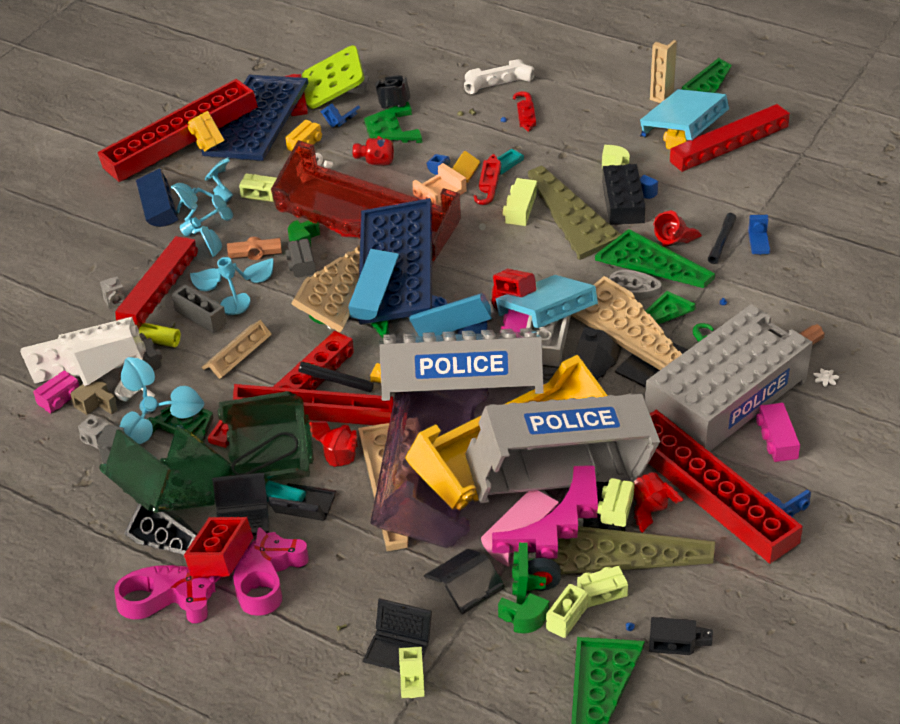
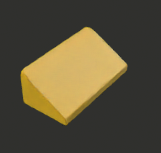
[452,151,480,183]

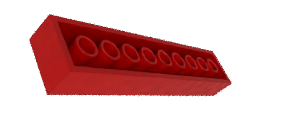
[97,79,258,182]
[648,409,803,564]

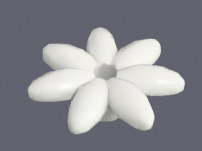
[813,368,839,387]

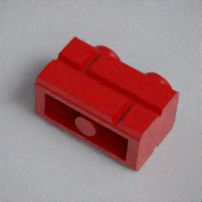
[493,268,537,298]

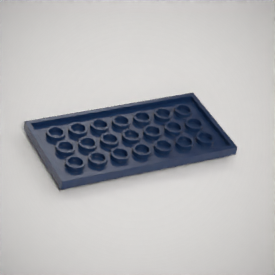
[201,74,309,161]
[358,198,432,325]

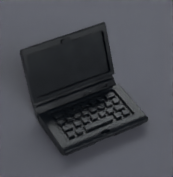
[212,472,269,535]
[269,483,336,521]
[424,549,505,615]
[363,598,432,671]

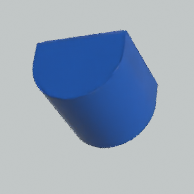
[426,154,450,175]
[640,175,658,199]

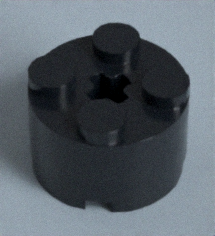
[375,75,411,109]

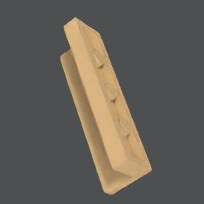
[650,40,677,103]
[201,320,272,379]

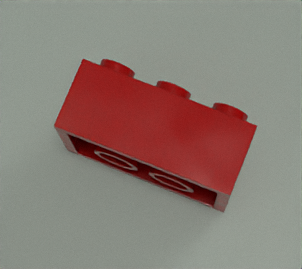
[184,517,253,577]

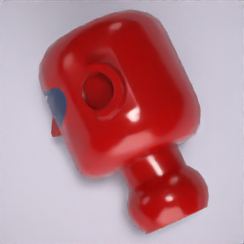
[352,136,394,165]

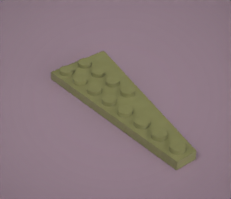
[528,165,621,260]
[551,526,715,574]

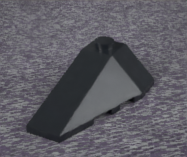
[575,327,621,380]
[124,497,198,555]

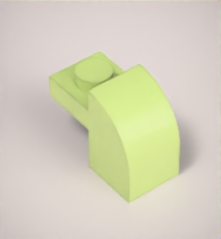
[602,145,630,168]
[399,647,425,698]

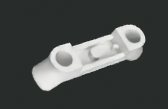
[464,59,535,95]

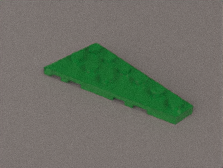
[571,637,645,724]

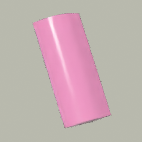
[481,490,559,567]

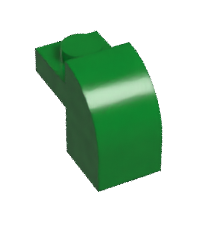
[288,218,320,246]
[498,593,550,634]

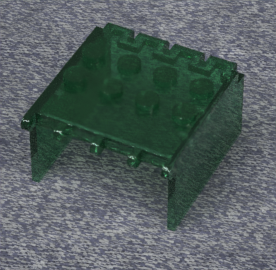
[99,425,231,513]

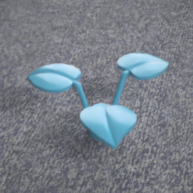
[177,157,233,214]
[171,183,233,257]
[190,257,274,315]
[120,357,204,447]

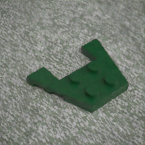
[147,405,214,462]

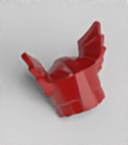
[653,210,702,247]
[309,421,358,467]
[634,472,683,533]

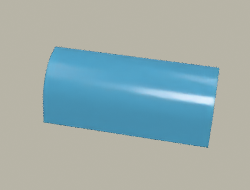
[348,249,399,320]
[410,293,491,336]

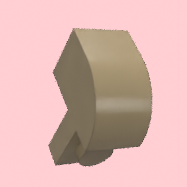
[71,381,117,415]

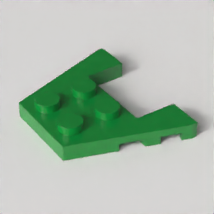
[364,102,422,143]

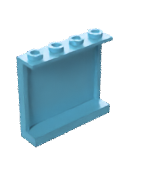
[640,89,729,140]
[496,275,598,328]

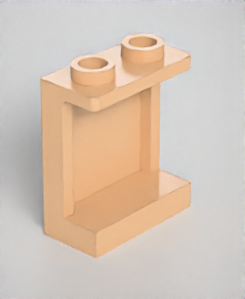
[413,163,467,209]

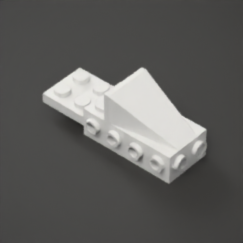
[20,317,146,386]

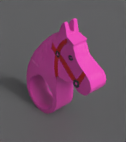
[233,527,309,616]
[114,565,220,623]

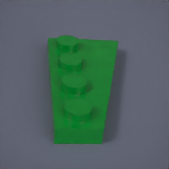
[681,58,732,93]

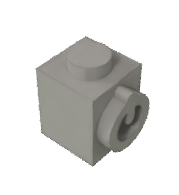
[100,277,125,309]

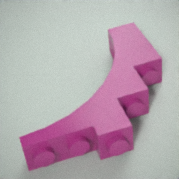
[492,466,598,559]

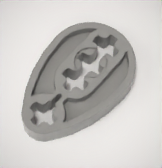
[609,270,661,299]

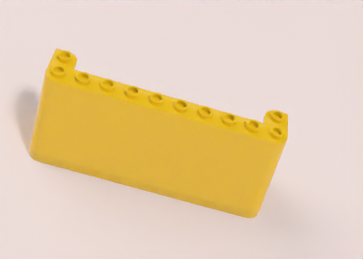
[405,355,608,511]

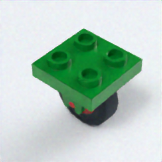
[512,542,561,604]

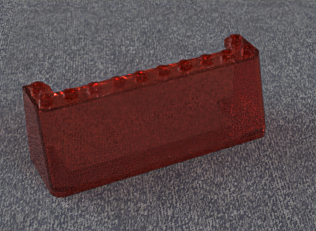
[271,140,461,261]

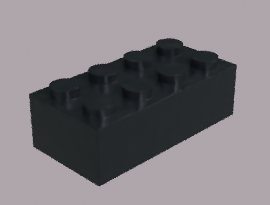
[602,164,646,225]

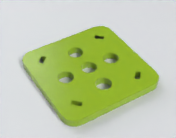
[302,45,365,109]

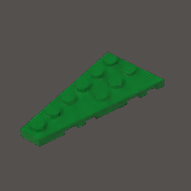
[595,229,715,288]

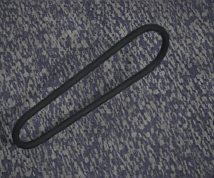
[231,432,298,475]

